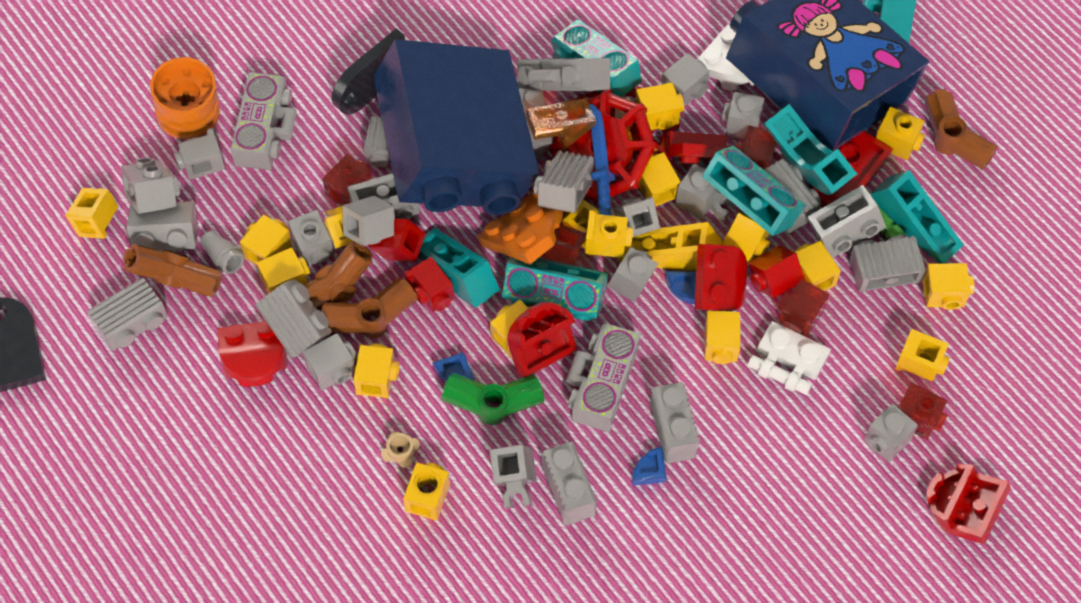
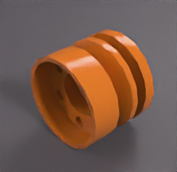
[150,57,220,140]

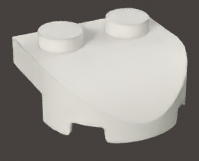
[697,24,755,91]

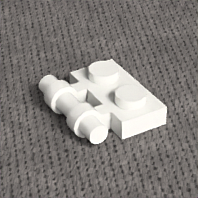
[747,321,831,395]

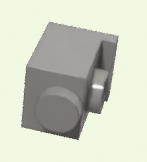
[174,128,225,180]
[614,197,660,237]

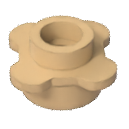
[381,432,420,468]

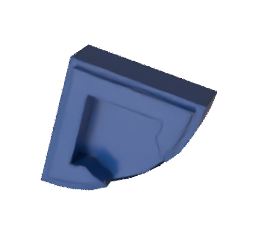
[665,271,696,305]
[433,352,475,382]
[632,447,667,486]

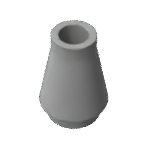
[200,231,245,274]

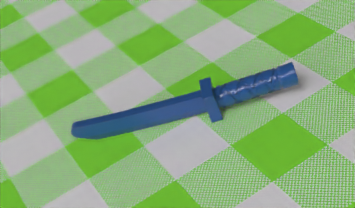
[588,104,615,216]

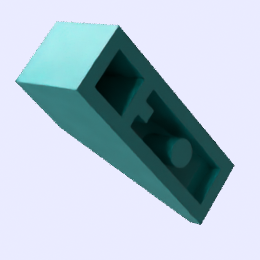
[870,170,964,264]
[418,228,500,308]

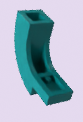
[763,104,857,195]

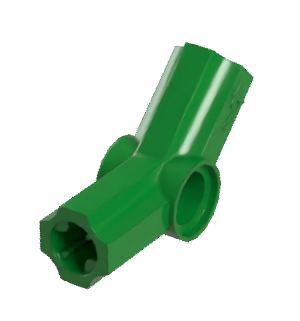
[441,373,545,425]

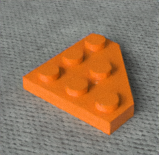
[476,188,563,264]

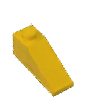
[617,222,723,271]

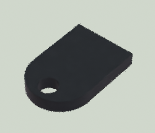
[331,28,405,115]
[0,298,46,392]

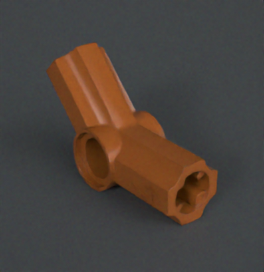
[925,89,998,170]
[305,241,373,311]
[123,244,223,297]
[322,277,418,339]

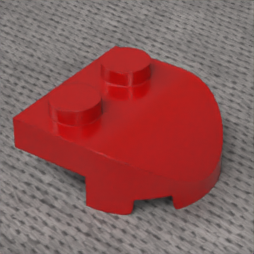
[667,131,740,164]
[694,244,747,311]
[507,301,578,378]
[218,321,288,387]
[927,464,1011,545]

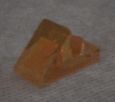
[526,98,596,150]

